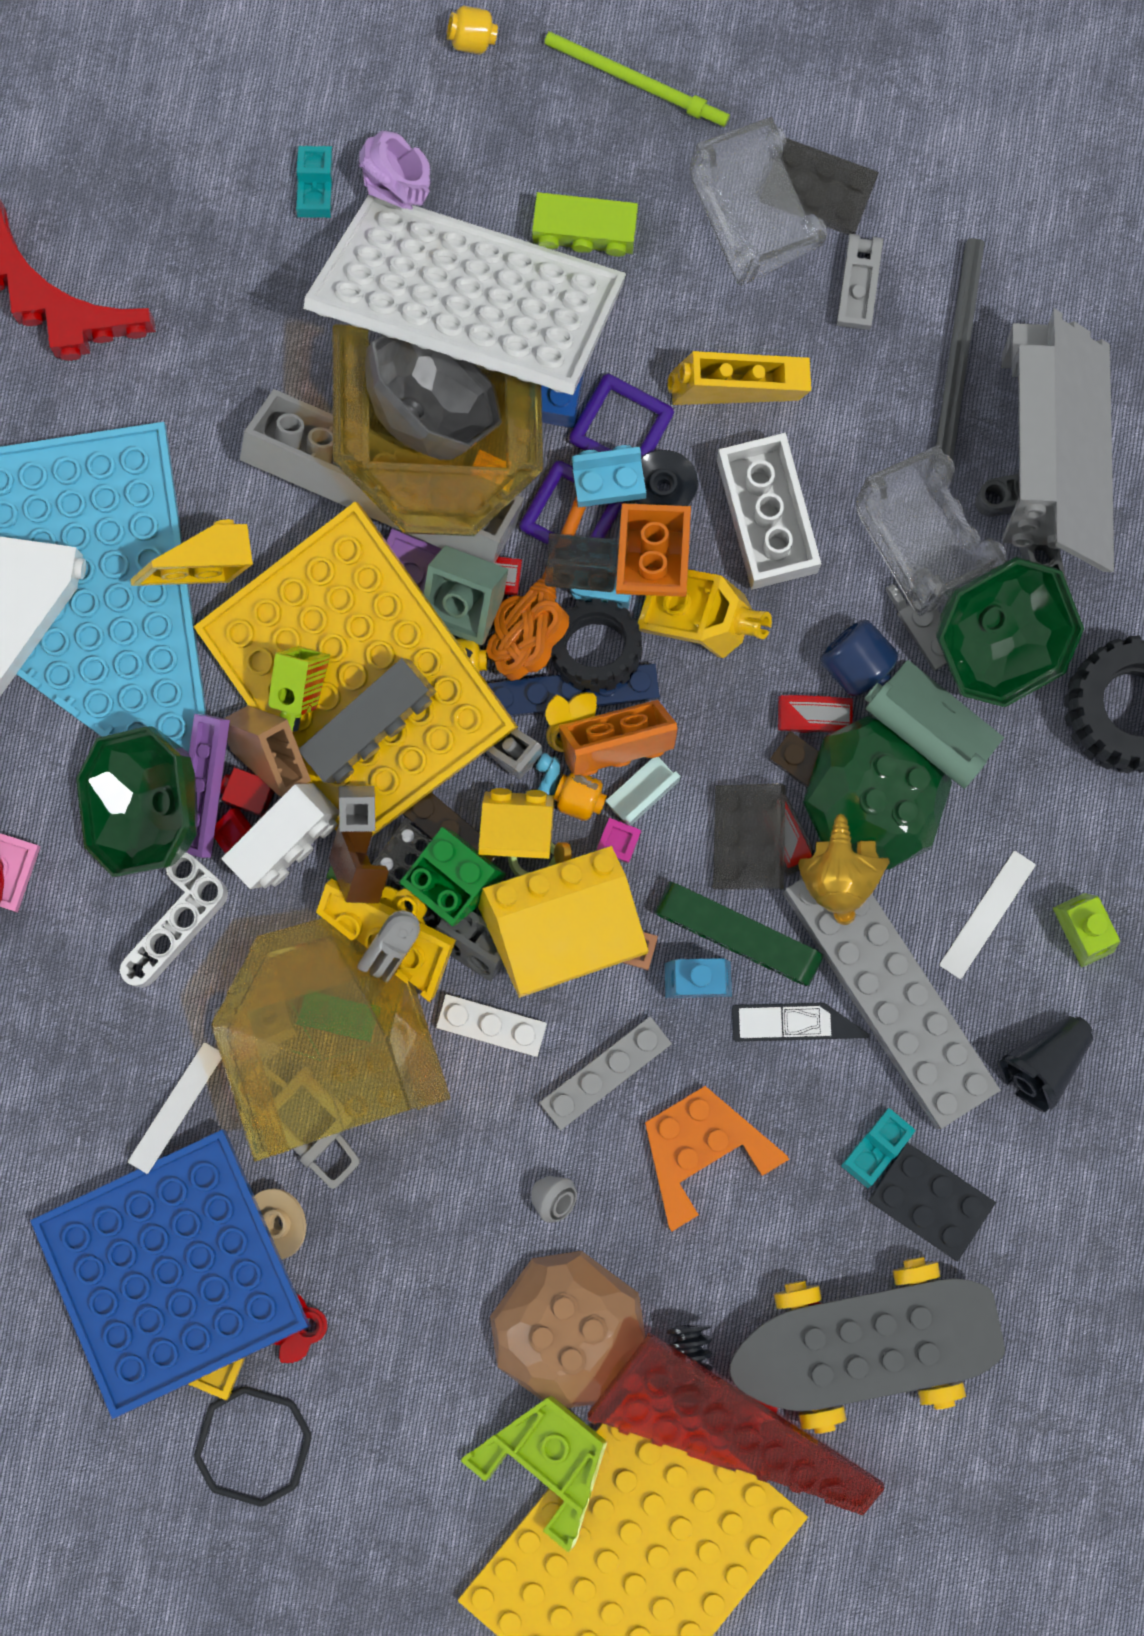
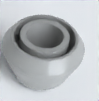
[531,1176,577,1223]

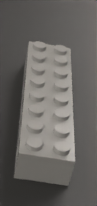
[240,389,524,564]
[782,879,1001,1129]

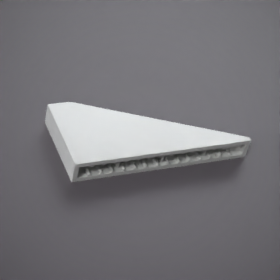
[0,537,86,696]

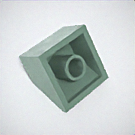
[424,545,508,645]

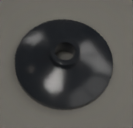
[634,450,698,506]

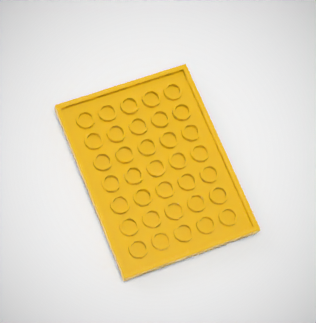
[193,502,518,836]
[457,1374,808,1636]

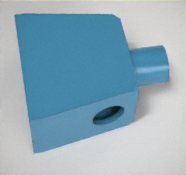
[664,958,732,998]

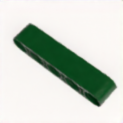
[654,881,824,987]

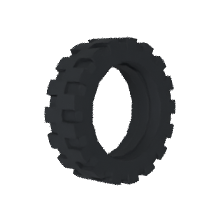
[551,599,642,692]

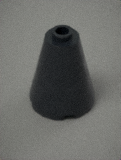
[997,1016,1093,1112]

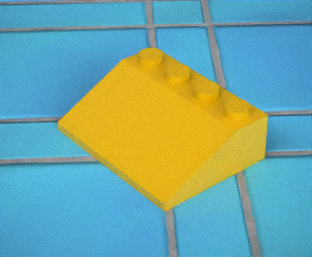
[478,846,649,998]

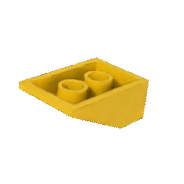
[130,519,253,586]

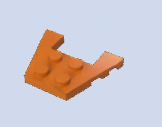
[645,1086,789,1232]

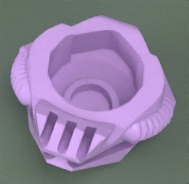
[359,131,430,210]

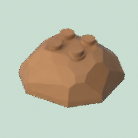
[490,1250,647,1408]

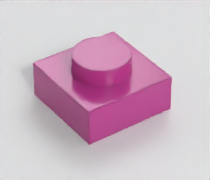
[596,818,642,864]

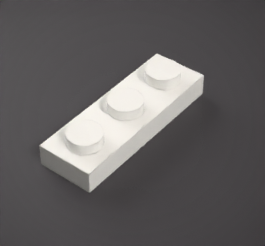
[436,994,547,1057]

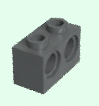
[436,911,504,982]

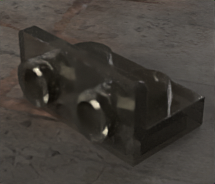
[545,533,618,592]

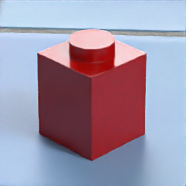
[220,767,275,818]

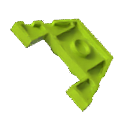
[461,1396,607,1552]

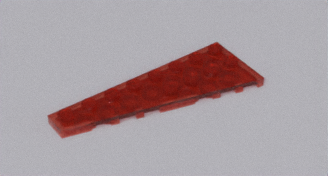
[587,1332,885,1515]

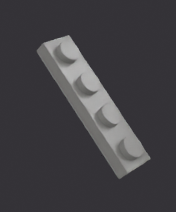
[539,1016,672,1130]

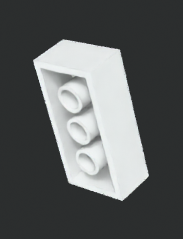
[716,433,821,590]

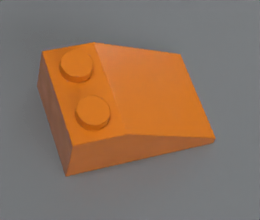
[616,504,691,597]

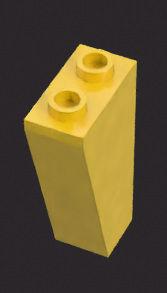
[667,351,811,405]

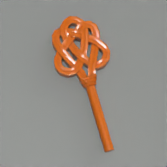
[486,496,587,681]

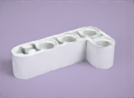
[120,853,228,988]

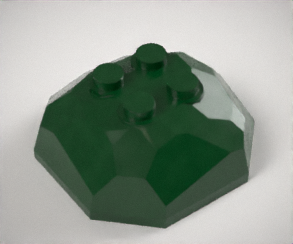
[936,557,1084,707]
[803,716,952,870]
[76,726,198,877]

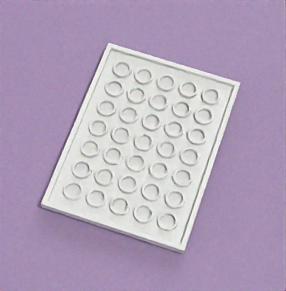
[303,195,626,395]

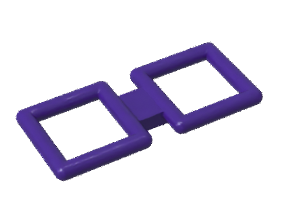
[519,373,674,565]

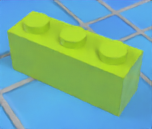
[532,192,638,257]

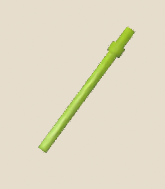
[544,31,730,127]

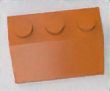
[559,699,678,776]

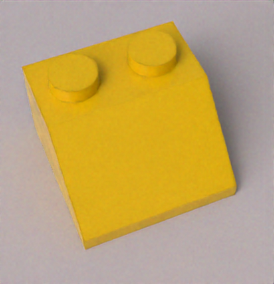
[478,788,554,859]

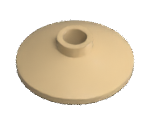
[254,1188,306,1259]

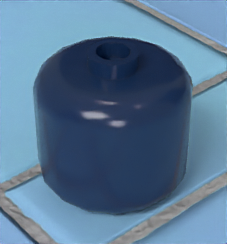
[820,619,898,696]

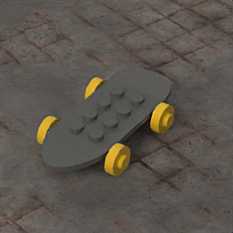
[730,1257,1005,1434]

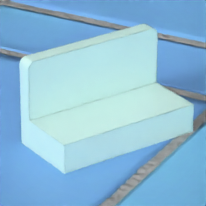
[605,757,681,826]

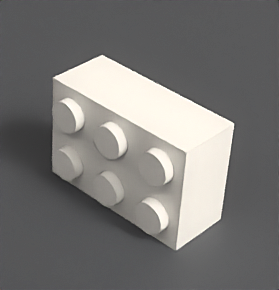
[221,783,339,889]

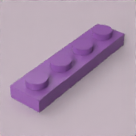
[186,714,230,858]

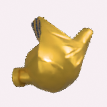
[798,814,890,925]

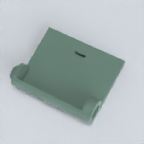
[864,660,1004,789]

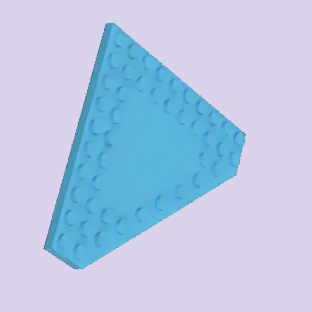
[0,422,207,754]

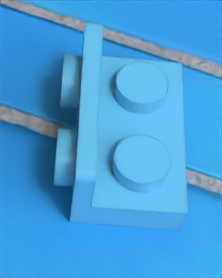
[572,445,646,508]

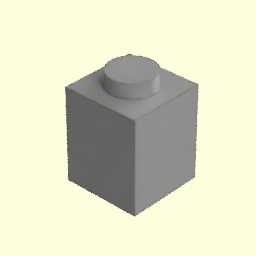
[339,786,375,832]

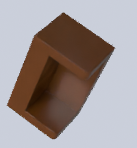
[329,825,389,904]

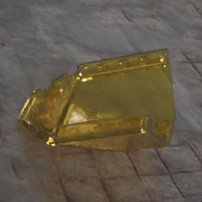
[332,324,543,536]
[211,918,451,1162]

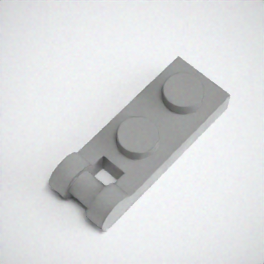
[837,233,883,330]

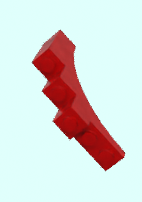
[0,200,156,361]

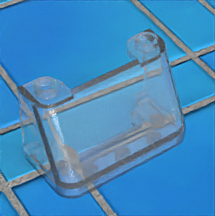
[689,117,827,286]

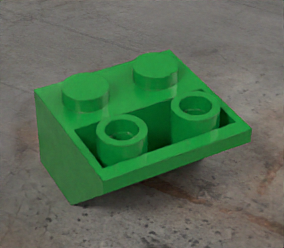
[399,827,506,927]

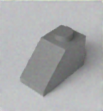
[486,728,543,780]

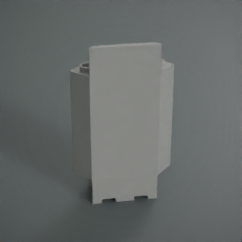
[1001,308,1114,572]

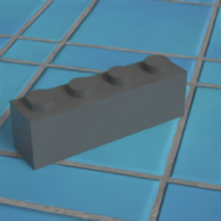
[299,658,437,783]

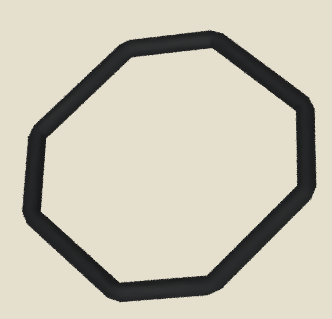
[194,1387,312,1507]

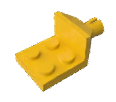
[638,569,772,658]

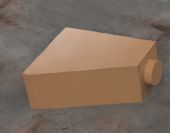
[224,705,311,797]

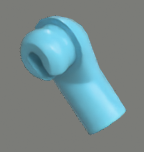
[536,753,560,795]

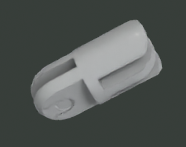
[357,910,420,983]

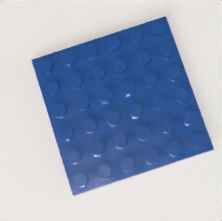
[30,1129,310,1419]

